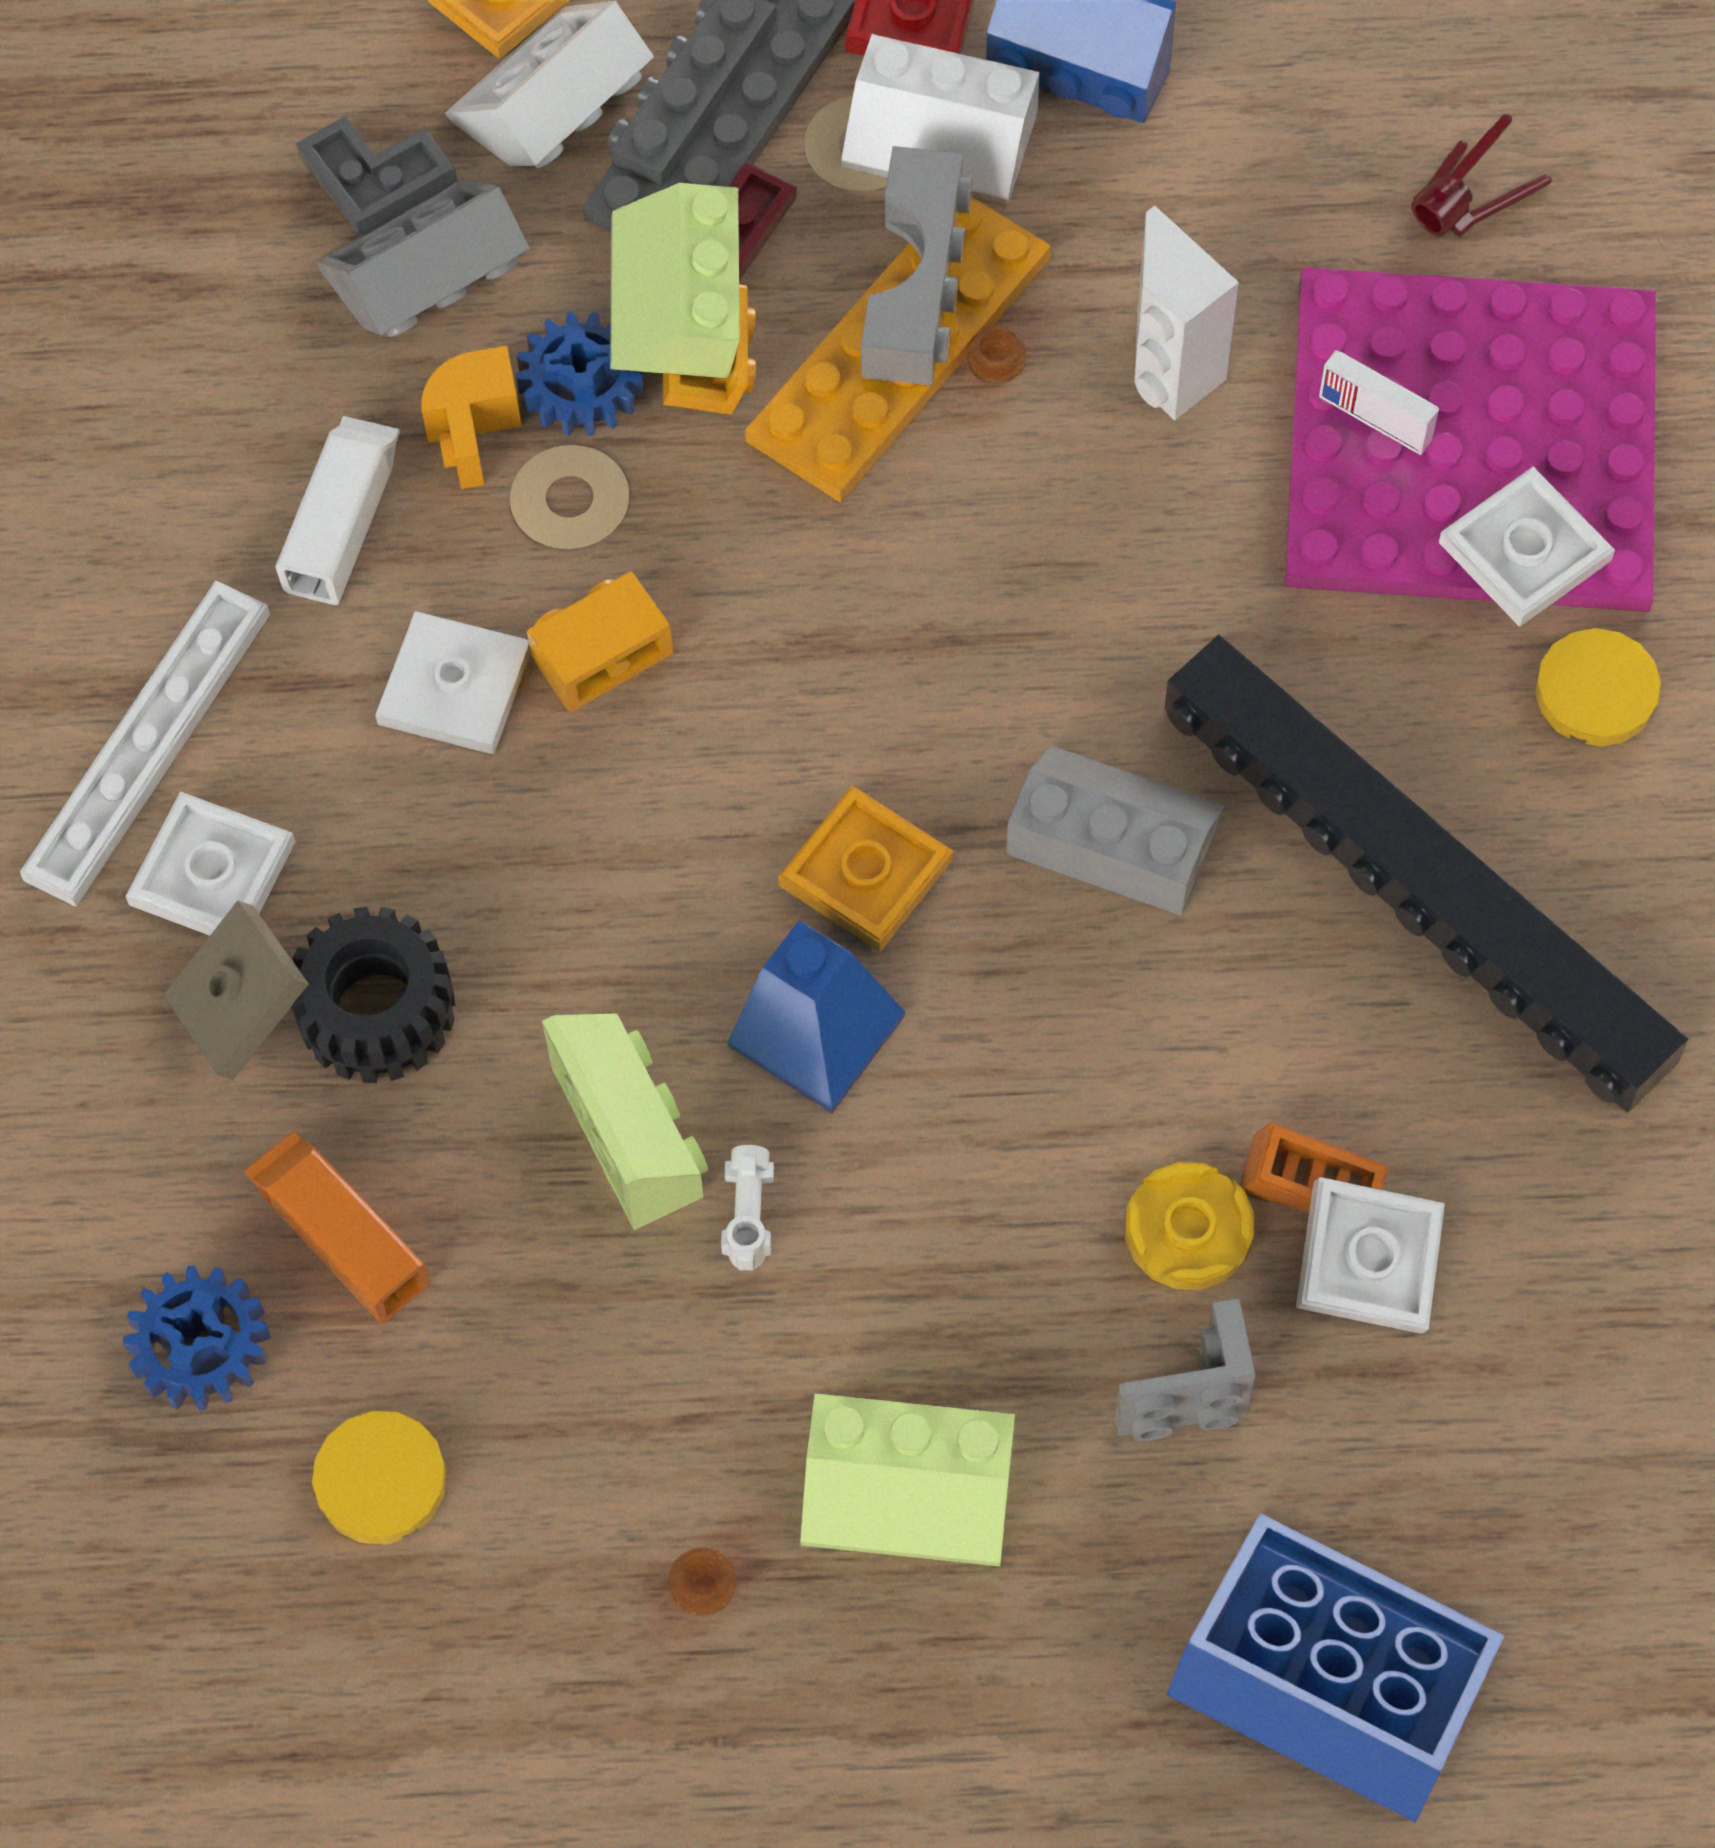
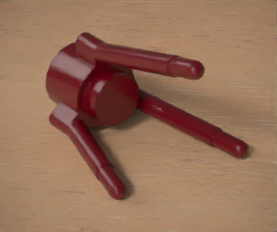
[1411,114,1552,237]

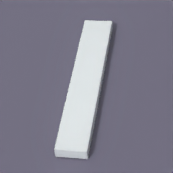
[20,580,270,907]

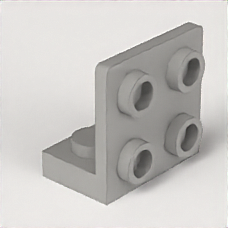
[1115,1298,1255,1441]

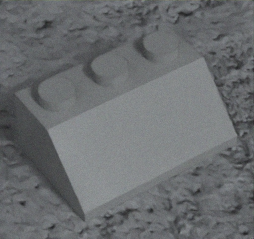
[315,177,530,337]
[1006,745,1225,916]

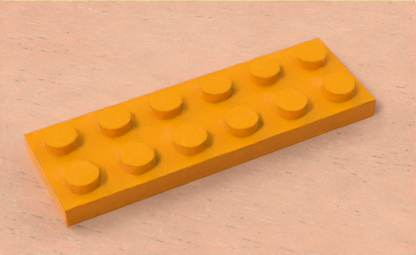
[745,196,1051,503]

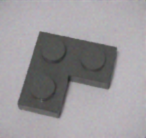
[296,116,458,236]

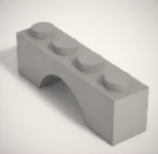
[861,146,973,386]

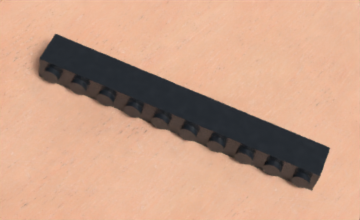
[1164,634,1689,1113]

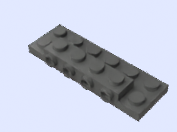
[583,0,855,232]

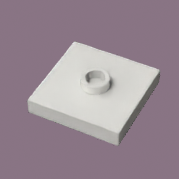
[1439,467,1615,627]
[375,611,531,755]
[125,791,296,936]
[1296,1177,1445,1334]

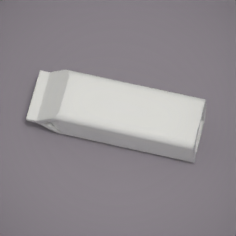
[275,416,400,605]

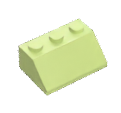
[610,183,739,378]
[542,1014,708,1230]
[800,1393,1015,1567]

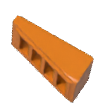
[1240,1122,1389,1212]

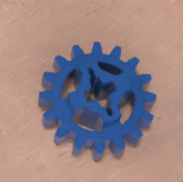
[516,312,646,436]
[123,1265,271,1411]

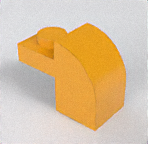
[421,345,522,489]

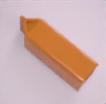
[244,1130,430,1324]

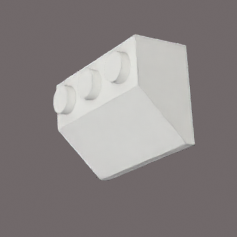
[445,1,654,168]
[841,34,1039,206]
[1134,206,1239,421]

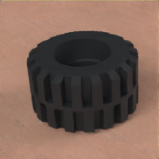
[291,907,456,1083]

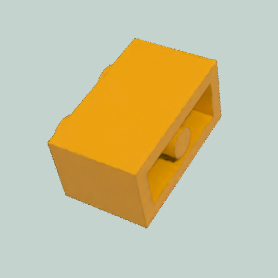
[527,571,674,713]

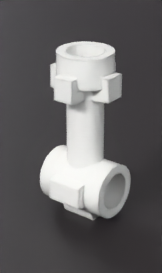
[721,1145,774,1271]

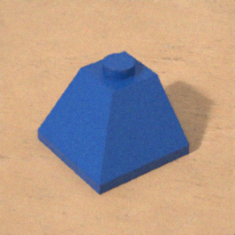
[728,920,905,1113]

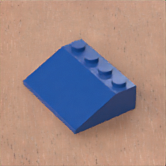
[1166,1513,1504,1823]

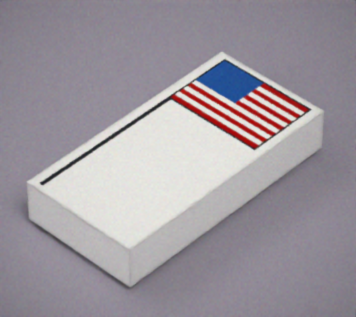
[1319,350,1439,455]

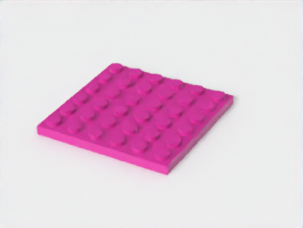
[1285,267,1656,612]

